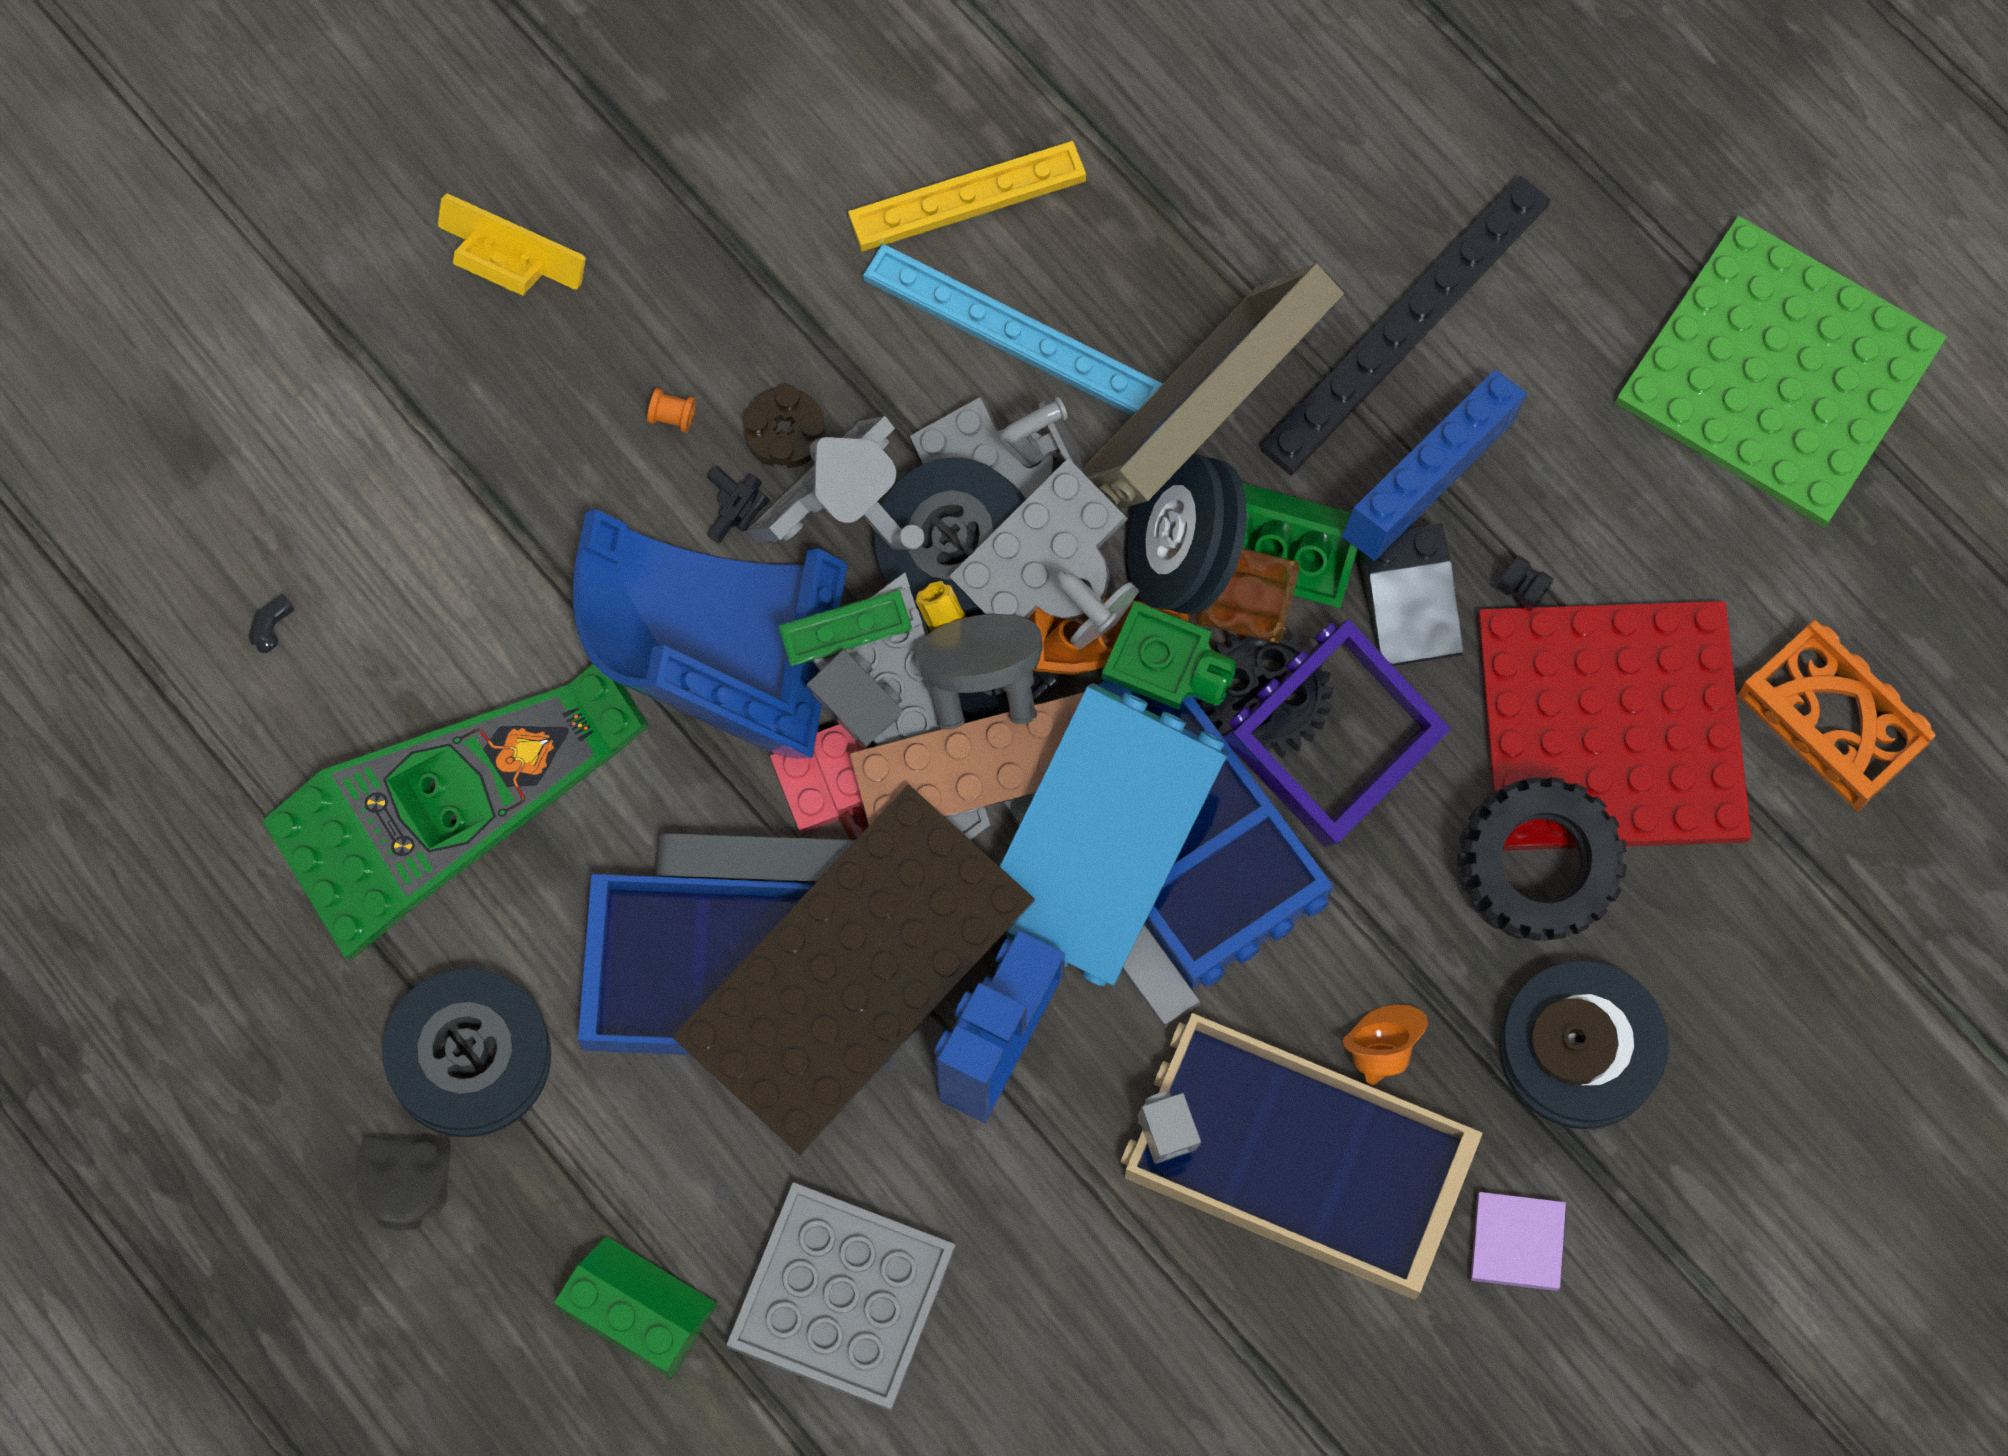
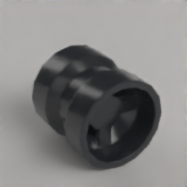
[1496,555,1554,612]

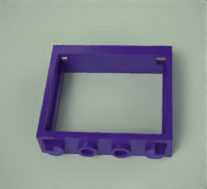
[1222,619,1451,847]

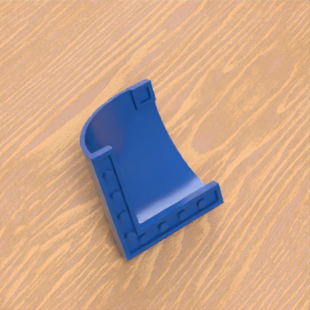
[573,509,848,759]

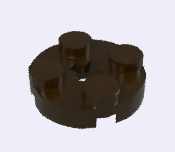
[744,385,825,468]

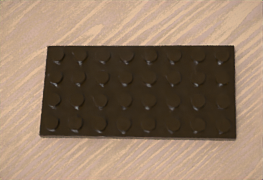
[672,784,1035,1156]

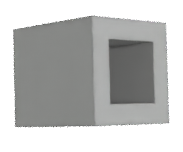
[1137,1091,1201,1164]

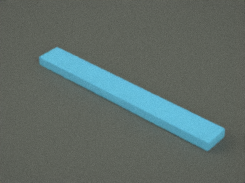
[863,244,1163,416]

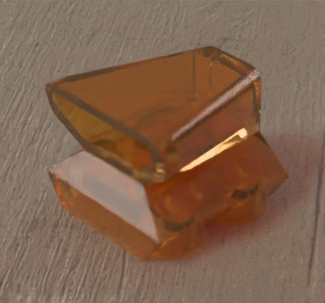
[1197,548,1300,643]

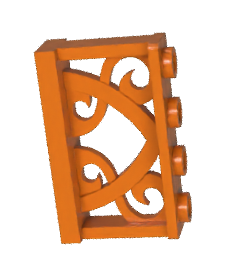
[1737,620,1936,812]

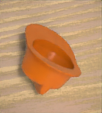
[1343,1004,1428,1085]

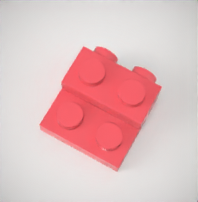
[770,724,867,835]

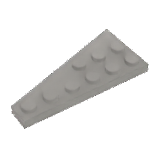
[813,573,990,840]

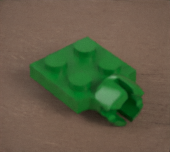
[1102,601,1236,710]

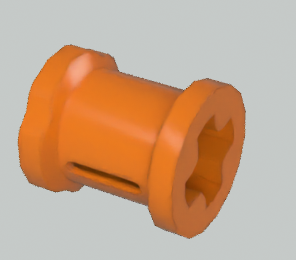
[647,388,697,433]

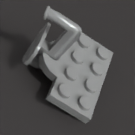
[910,397,1085,556]
[746,416,925,551]
[949,458,1139,649]

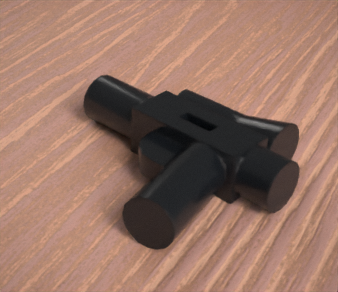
[707,466,770,543]

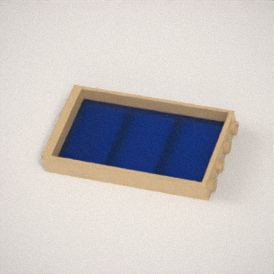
[1121,1013,1483,1300]

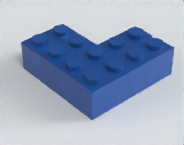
[934,930,1065,1123]

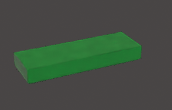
[778,589,913,668]

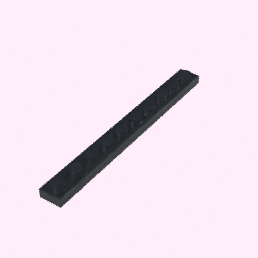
[1261,175,1551,476]

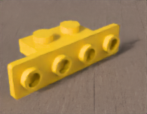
[438,193,586,296]

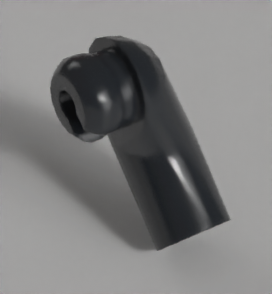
[248,594,294,653]

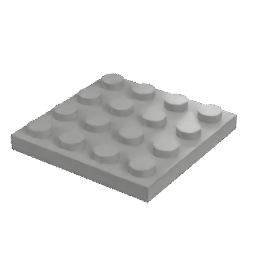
[726,1182,956,1412]

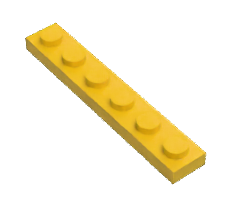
[848,141,1086,252]

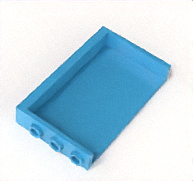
[1000,684,1231,986]

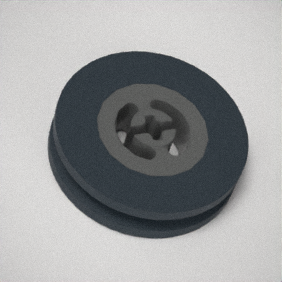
[875,457,1026,617]
[382,969,551,1137]

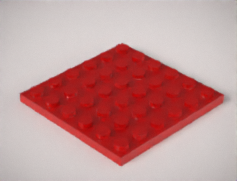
[1477,601,1751,851]

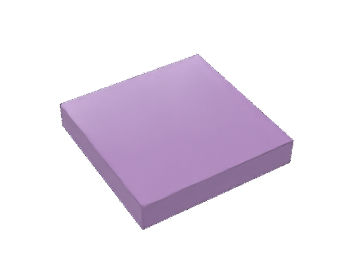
[1470,1192,1566,1291]

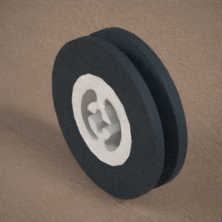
[1127,453,1247,615]
[1499,961,1669,1129]

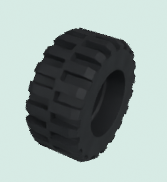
[1457,777,1627,941]

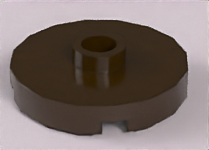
[1530,998,1619,1085]

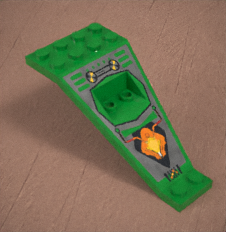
[262,664,650,958]

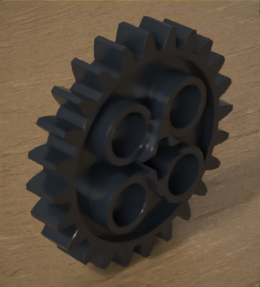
[1200,626,1333,758]

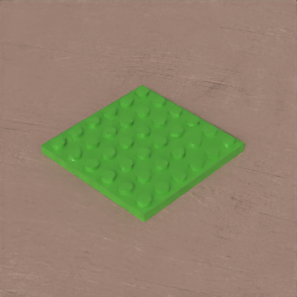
[1615,216,1947,528]

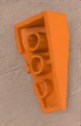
[1028,598,1189,675]

